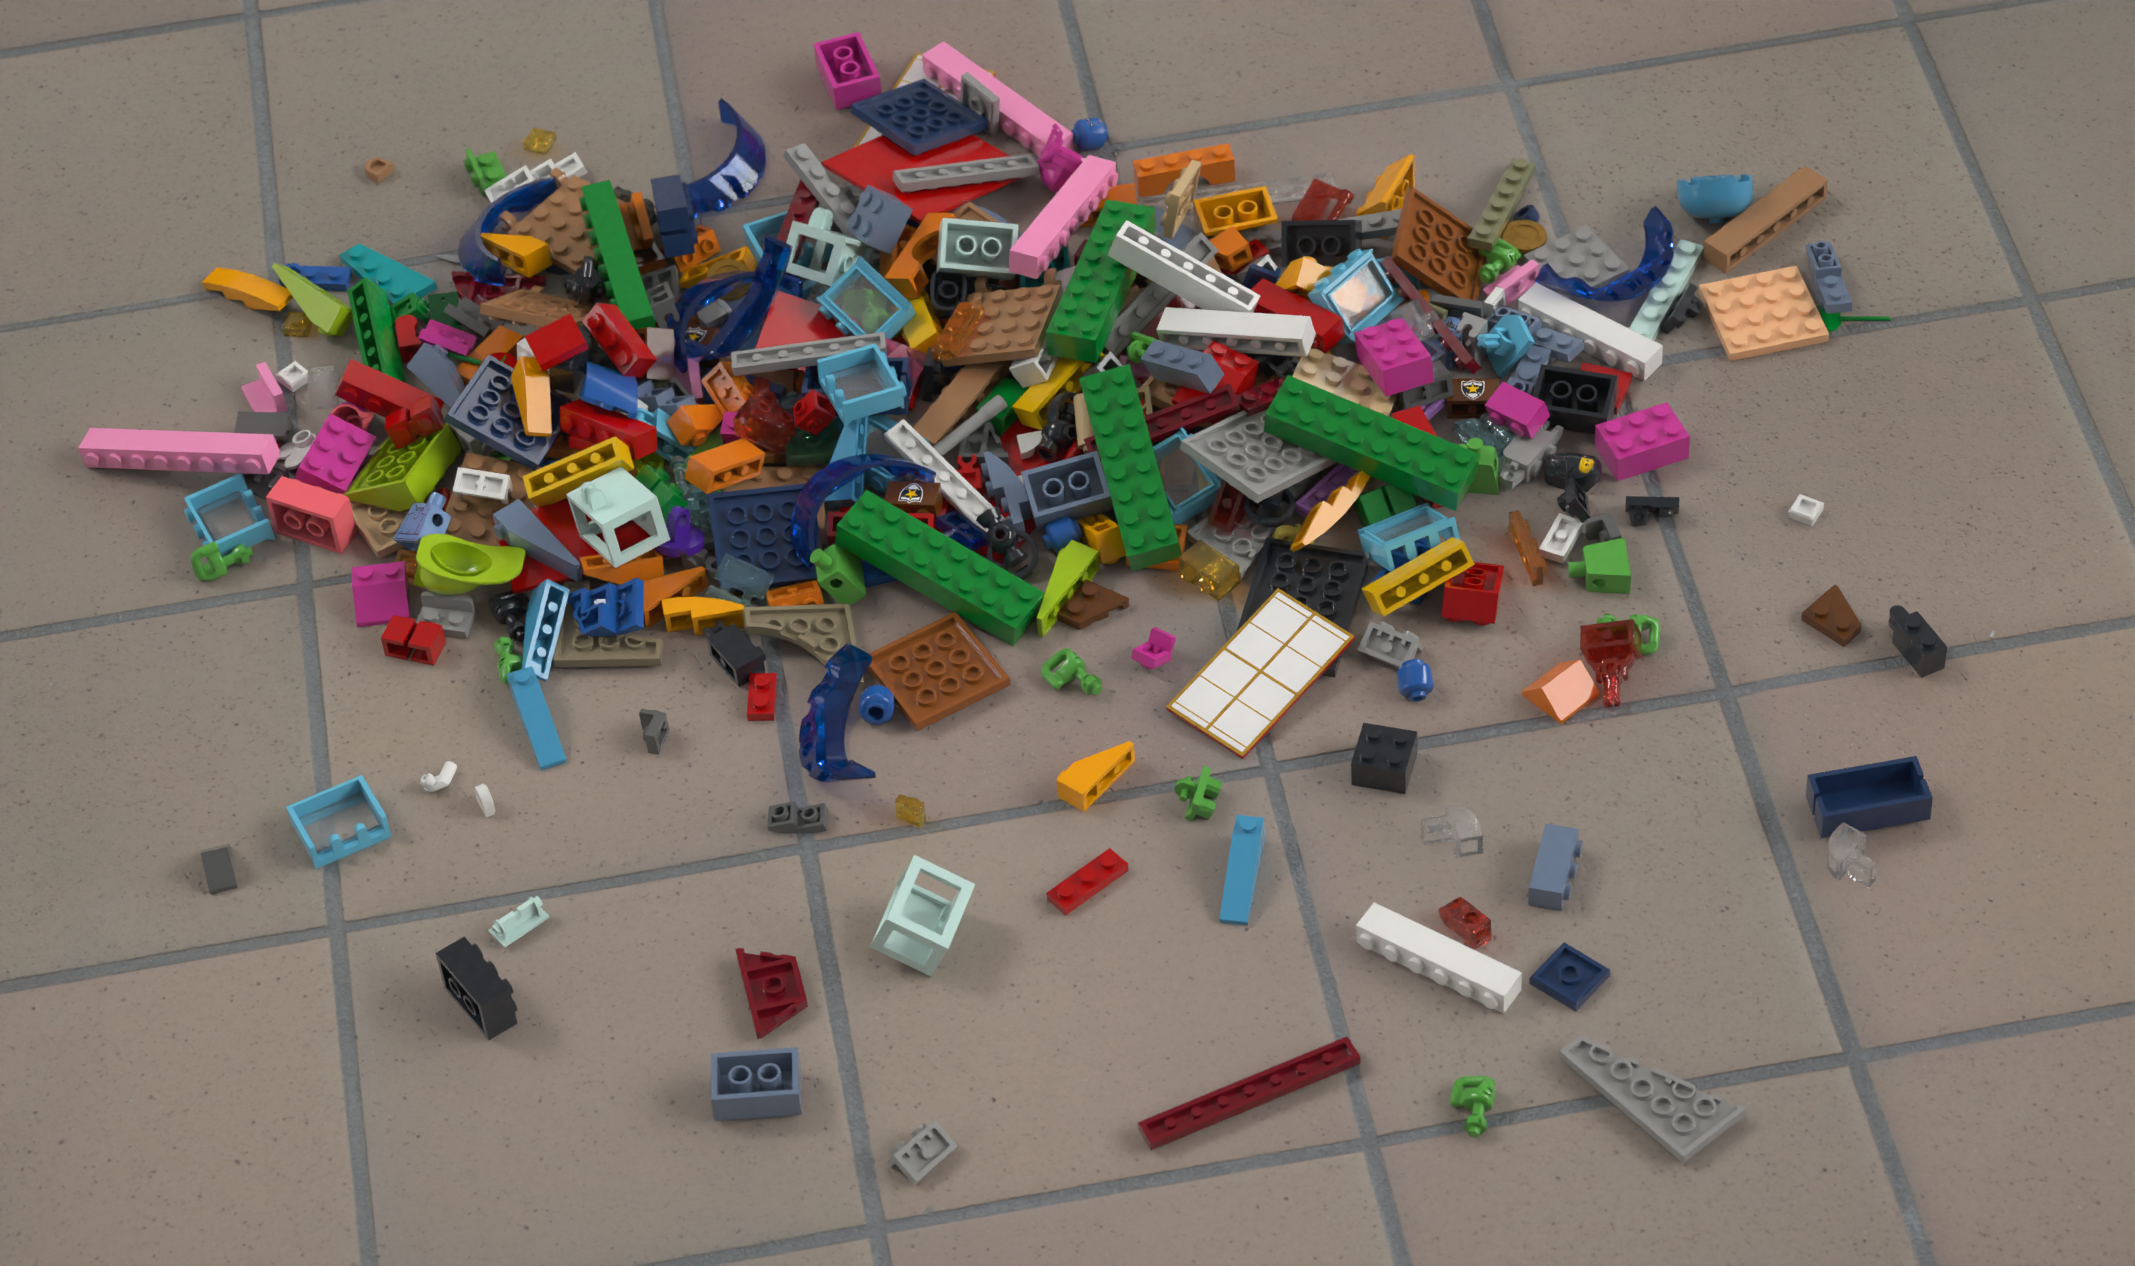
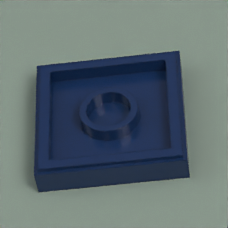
[1529,942,1610,1012]

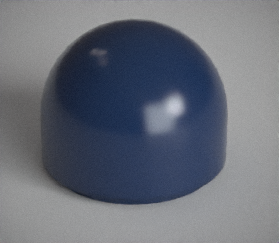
[1513,205,1540,223]

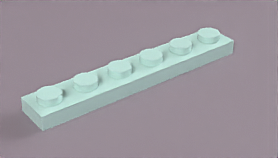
[1629,239,1704,341]

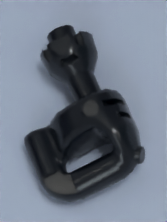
[489,590,529,641]

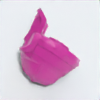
[1037,123,1085,192]

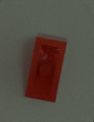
[1207,479,1251,533]

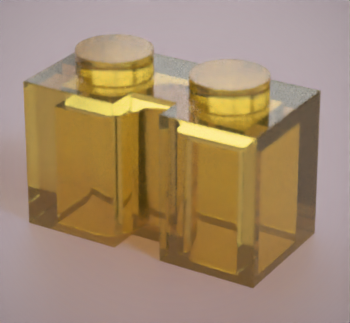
[1179,540,1240,601]

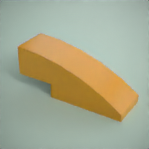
[662,597,745,636]

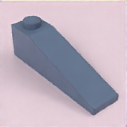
[406,342,466,408]
[493,499,583,582]

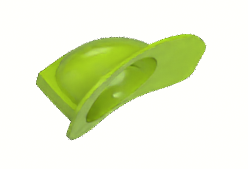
[413,534,525,595]

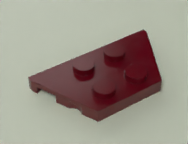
[451,271,547,306]
[735,948,808,1039]

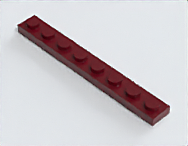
[1138,1036,1361,1150]

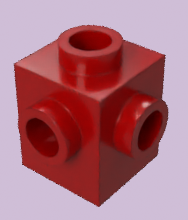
[793,389,835,435]

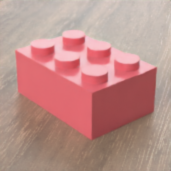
[266,476,357,554]

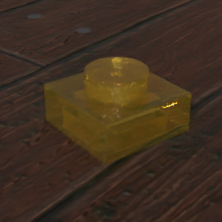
[523,127,557,155]
[282,312,313,337]
[894,794,926,828]

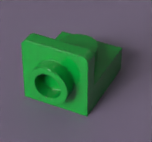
[389,292,430,326]

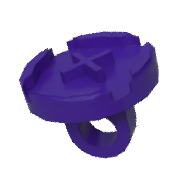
[654,506,704,557]

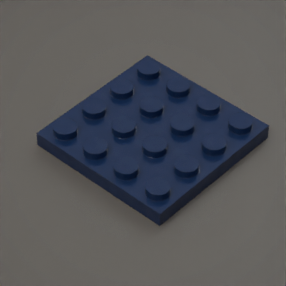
[850,78,988,155]
[444,355,573,471]
[707,483,822,593]

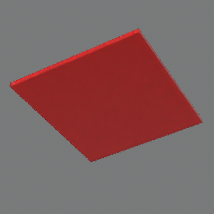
[821,134,1020,224]

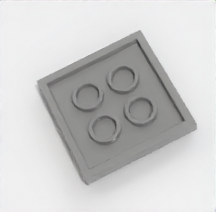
[1524,226,1630,302]

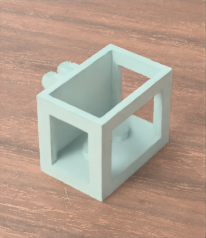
[779,207,874,290]
[566,467,670,568]
[870,855,975,976]

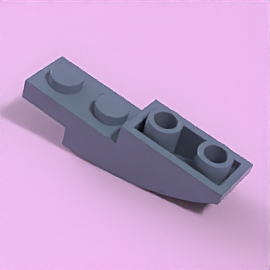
[1806,241,1852,314]
[1486,305,1585,364]
[1507,345,1552,396]
[981,451,1032,541]

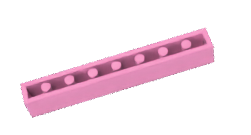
[922,41,1074,158]
[1009,155,1118,279]
[78,428,281,474]

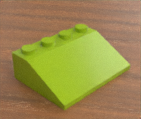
[344,424,462,511]

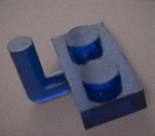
[935,510,987,551]

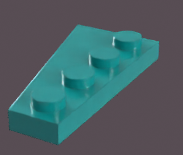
[339,243,437,306]

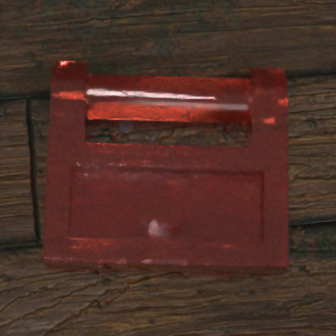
[1292,178,1354,221]

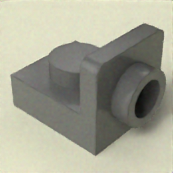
[1586,513,1621,542]
[639,709,670,755]

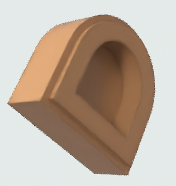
[364,158,395,184]

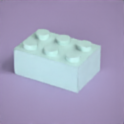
[937,218,1019,281]

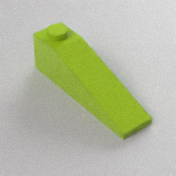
[272,263,353,337]
[1037,540,1100,638]

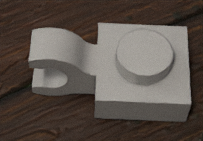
[681,549,718,579]

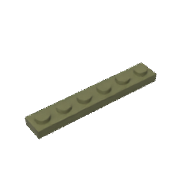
[1468,158,1536,252]

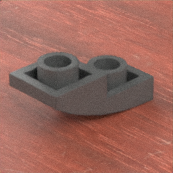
[767,801,828,834]

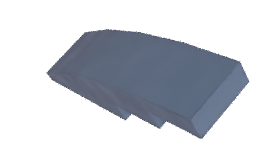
[637,379,696,414]

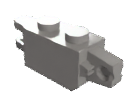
[1499,420,1564,489]

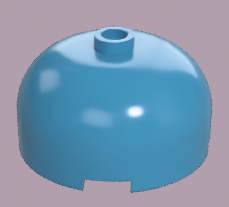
[1677,174,1753,223]

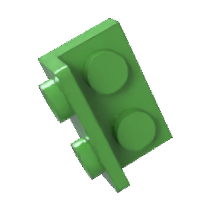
[463,148,507,196]

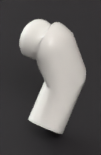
[420,761,457,792]

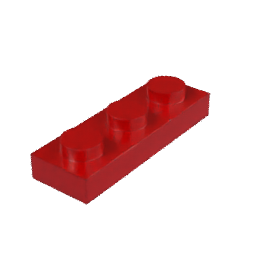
[1046,848,1129,916]

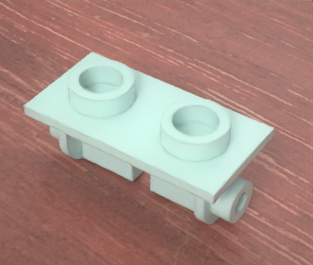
[488,896,550,947]

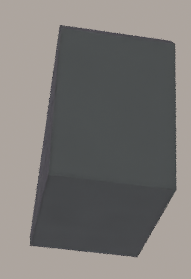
[200,844,238,894]

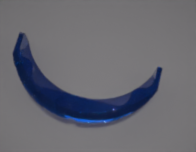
[687,98,767,218]
[458,177,558,286]
[1535,206,1674,302]
[685,235,792,362]
[667,270,803,374]
[791,454,936,568]
[799,643,876,783]

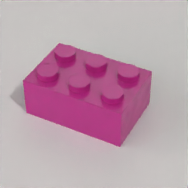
[813,32,882,110]
[1354,318,1434,397]
[1595,402,1690,481]
[294,414,376,495]

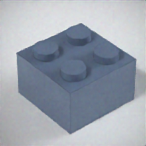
[846,185,913,255]

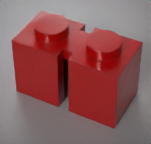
[385,395,443,450]
[381,615,446,666]

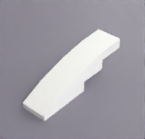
[484,152,588,208]

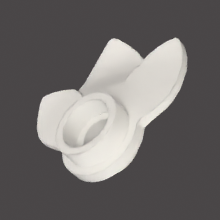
[278,430,316,470]

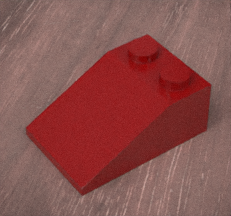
[1171,340,1259,424]
[1441,562,1504,625]

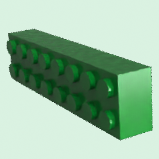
[579,180,655,330]
[1046,199,1156,363]
[1079,364,1183,571]
[1264,375,1480,511]
[835,490,1044,646]

